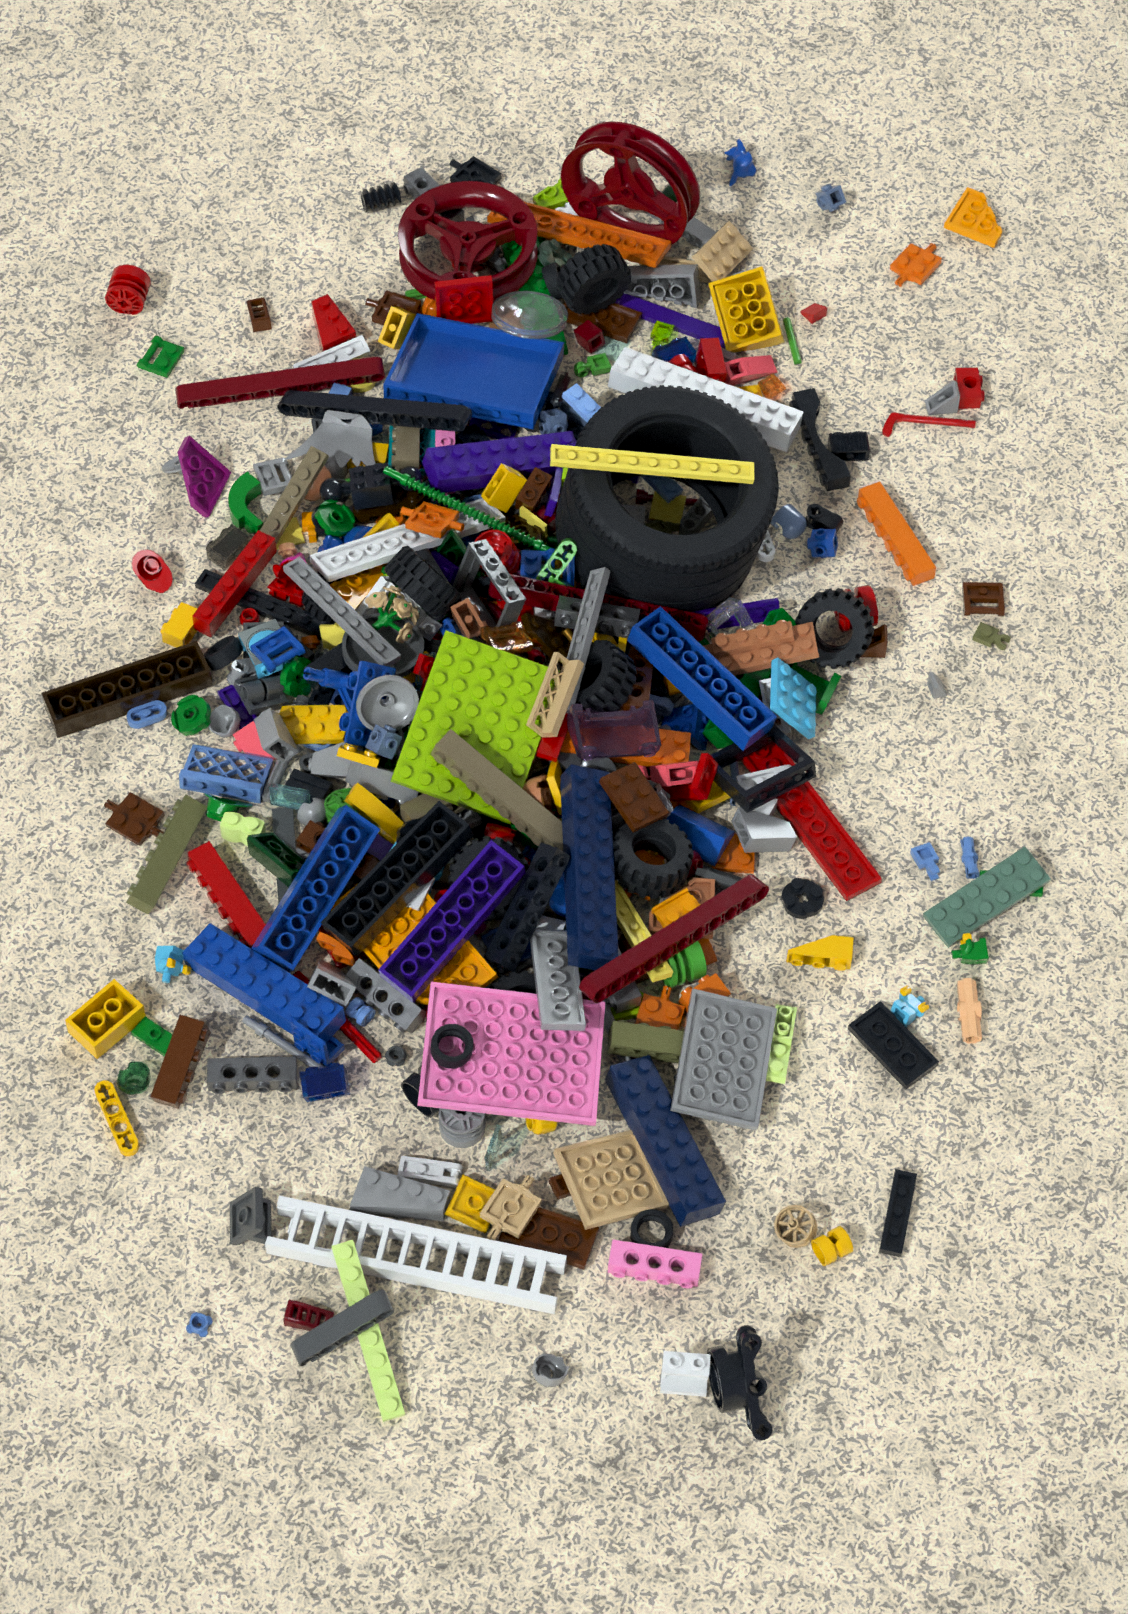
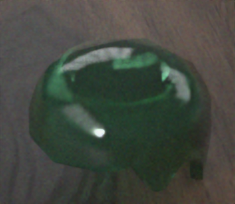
[117,1061,151,1096]

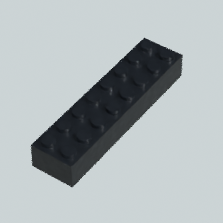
[320,801,474,958]

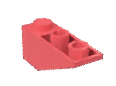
[725,355,777,386]

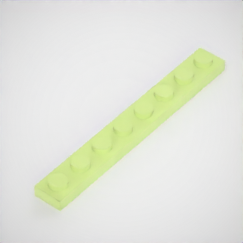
[331,1240,405,1422]

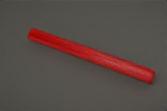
[292,971,382,1063]

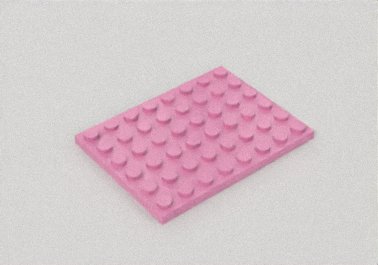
[417,982,605,1126]

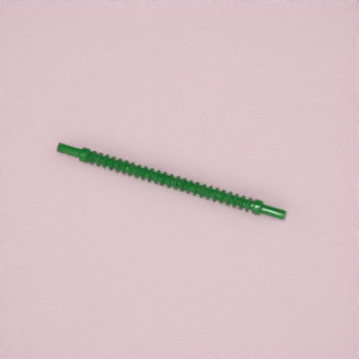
[383,466,561,555]

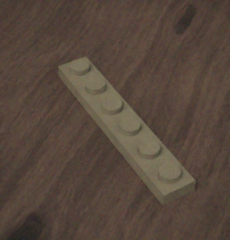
[260,446,329,544]

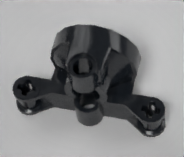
[707,1325,773,1440]

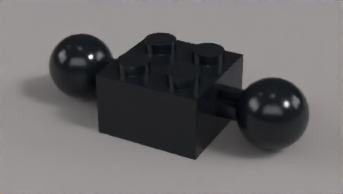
[319,463,423,510]

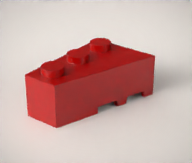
[311,294,356,352]

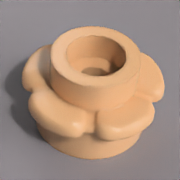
[278,542,297,559]

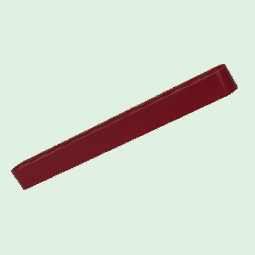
[175,357,385,409]
[489,574,708,641]
[579,874,769,1003]

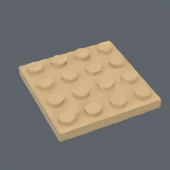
[553,1130,669,1230]

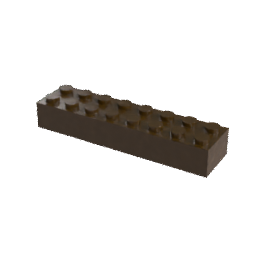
[41,641,213,738]

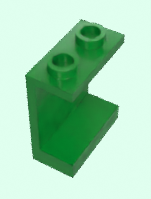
[788,662,841,715]

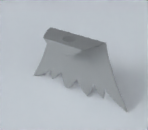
[284,410,375,468]

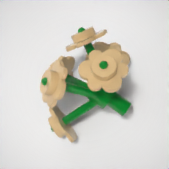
[365,585,419,644]

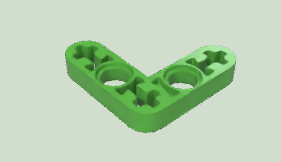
[536,538,577,587]

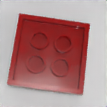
[434,275,494,324]

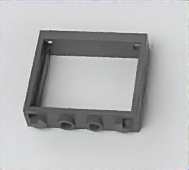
[452,539,526,641]

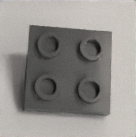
[233,674,288,715]

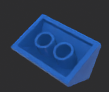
[667,804,735,867]

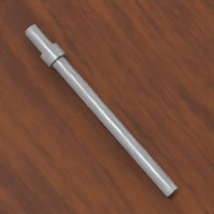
[242,1015,352,1091]

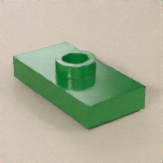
[131,1016,173,1057]

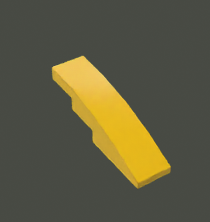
[344,783,404,845]

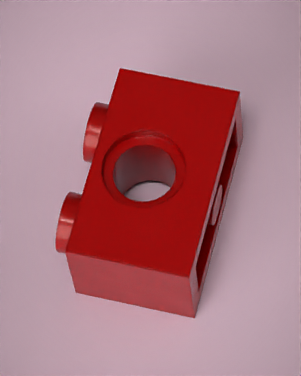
[953,367,985,409]

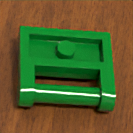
[136,336,185,378]

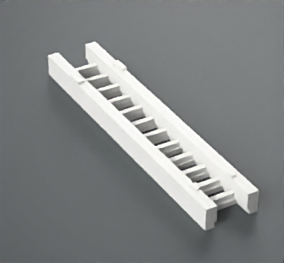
[265,1196,567,1314]

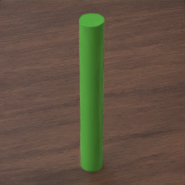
[783,317,802,364]

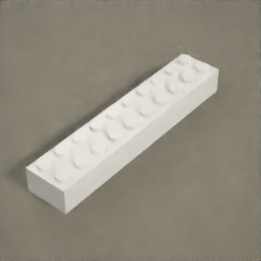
[608,347,803,452]

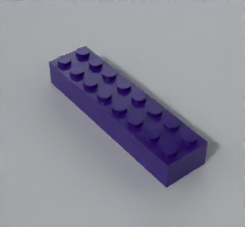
[422,431,576,493]
[378,840,525,1003]

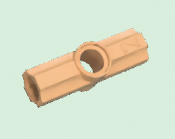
[957,978,982,1044]

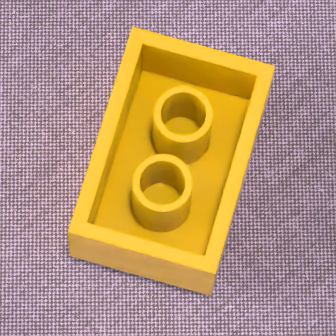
[65,979,146,1059]

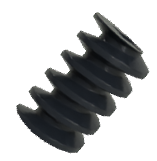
[361,182,401,213]

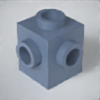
[815,183,846,212]
[539,408,568,434]
[365,724,402,760]

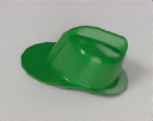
[204,793,253,822]

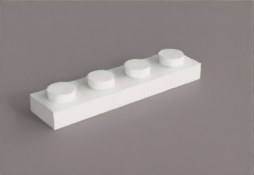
[293,335,371,368]

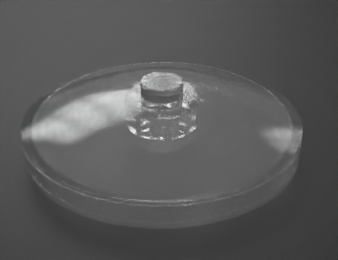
[491,291,568,339]

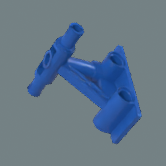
[303,661,396,747]

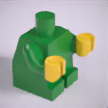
[951,933,989,965]

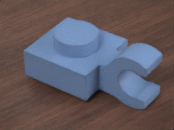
[910,842,940,881]

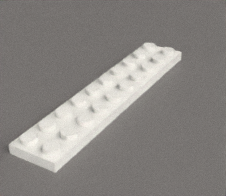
[310,498,505,582]

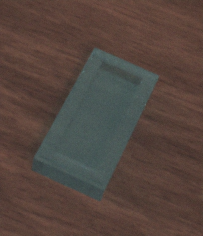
[269,783,310,810]

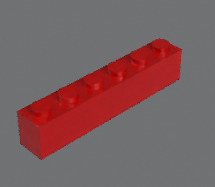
[192,530,277,638]
[186,841,266,948]

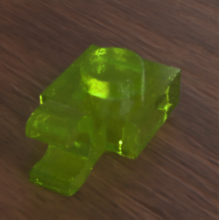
[650,321,674,354]

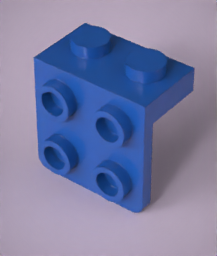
[661,704,709,751]
[291,1020,345,1067]

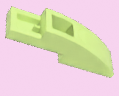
[766,1004,797,1084]

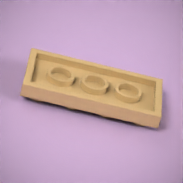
[692,221,753,282]

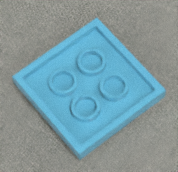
[770,658,817,739]

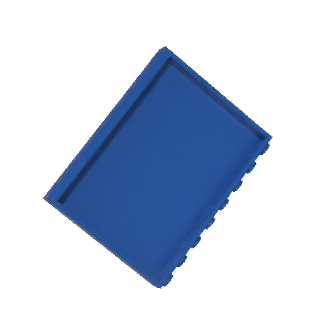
[383,313,564,429]

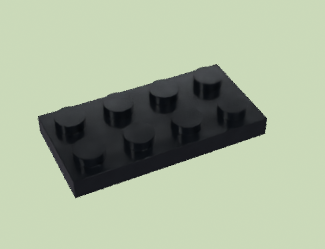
[848,1001,939,1090]

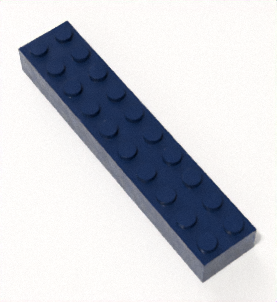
[560,764,618,970]

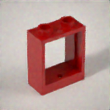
[695,338,727,383]

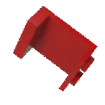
[662,753,718,801]

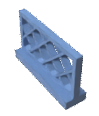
[179,744,273,803]

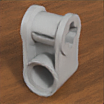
[227,658,256,685]

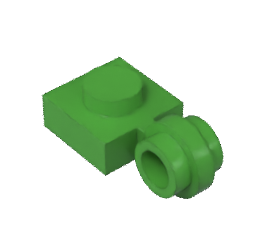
[573,353,612,378]

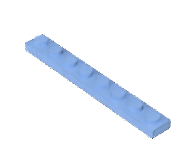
[562,383,683,503]

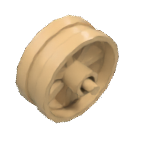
[774,1204,818,1248]

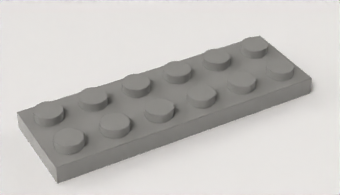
[530,930,586,1031]

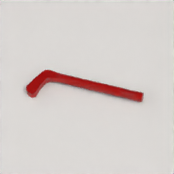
[882,412,976,437]

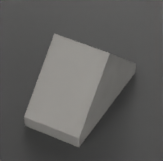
[924,380,960,416]

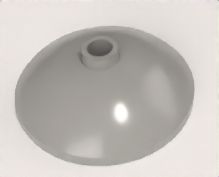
[356,675,419,731]

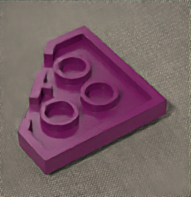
[177,435,231,517]

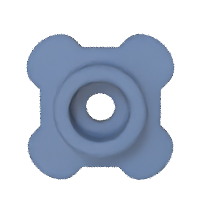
[186,1312,213,1337]

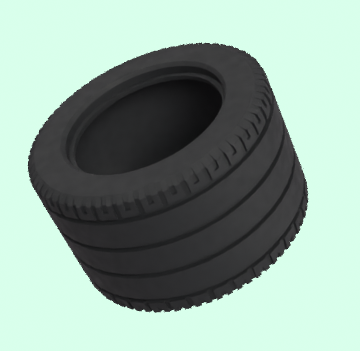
[555,385,779,612]

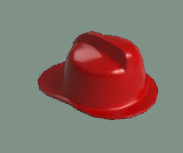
[131,549,173,593]

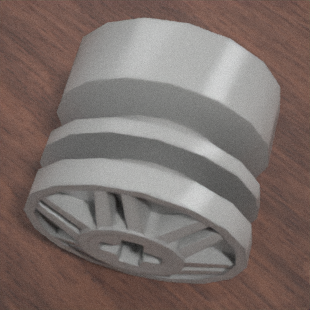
[439,1108,485,1148]

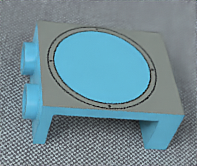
[238,619,294,679]

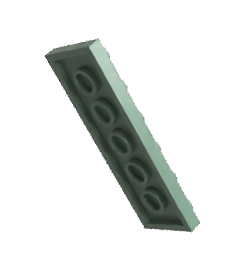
[923,847,1051,948]

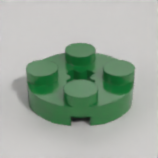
[315,500,355,537]
[280,656,311,698]
[171,695,211,736]

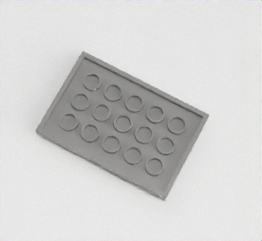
[670,989,777,1131]

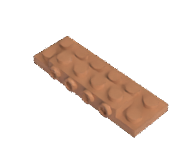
[703,620,819,676]

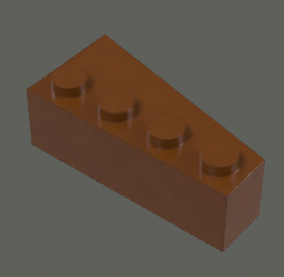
[150,1015,211,1109]

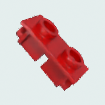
[267,578,304,607]

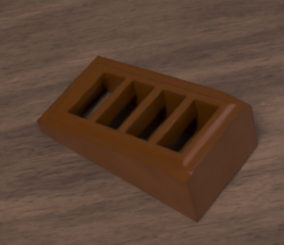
[246,297,272,332]

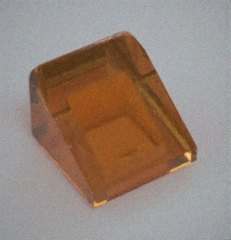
[758,373,786,399]

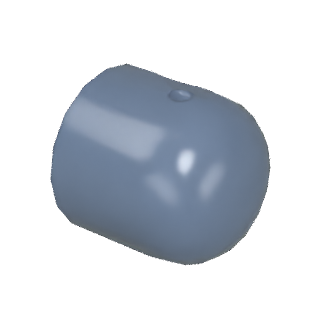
[770,504,807,539]

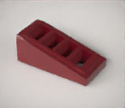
[283,1299,334,1331]

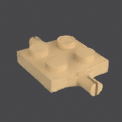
[480,1175,542,1240]

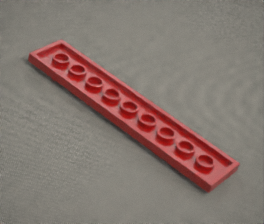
[740,737,882,901]

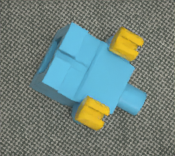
[155,946,191,983]
[890,985,929,1027]

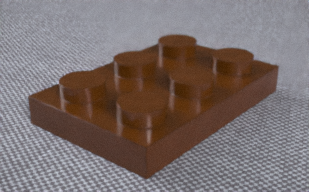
[599,762,669,833]

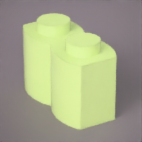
[220,812,266,846]

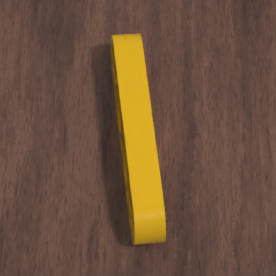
[94,1080,139,1157]

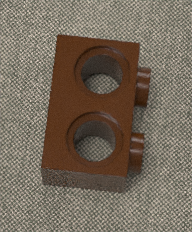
[515,467,552,513]

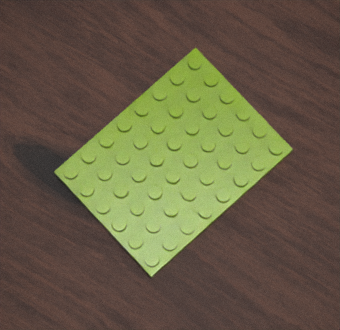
[390,630,560,824]

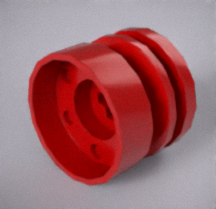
[105,264,151,315]
[475,530,521,577]
[834,585,878,632]

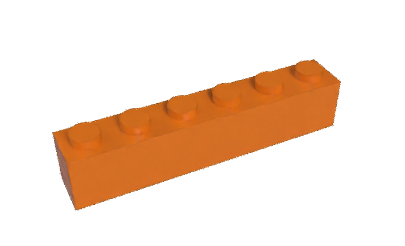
[857,481,936,586]

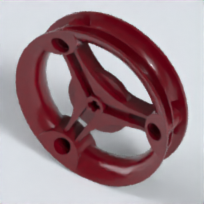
[561,121,700,245]
[398,181,538,303]

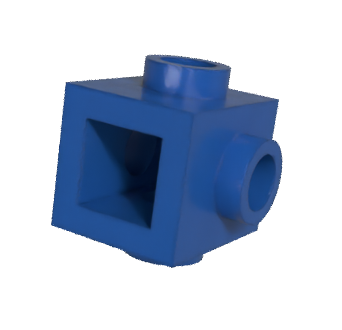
[807,529,838,558]

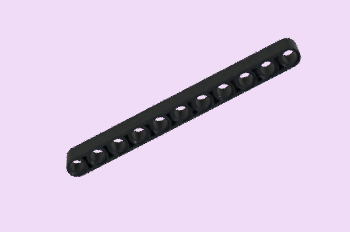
[277,390,472,432]

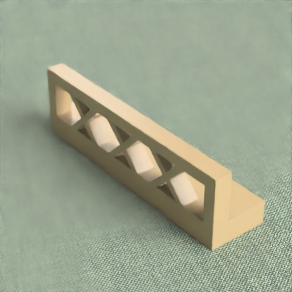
[526,652,584,738]

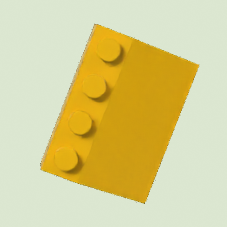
[708,266,785,352]

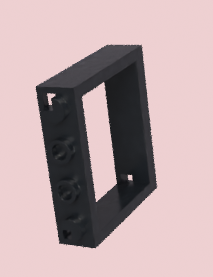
[711,724,817,813]

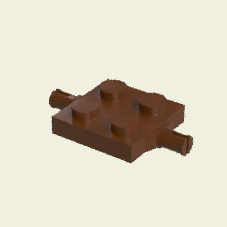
[365,290,421,325]
[104,792,165,846]

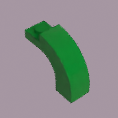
[228,471,263,534]

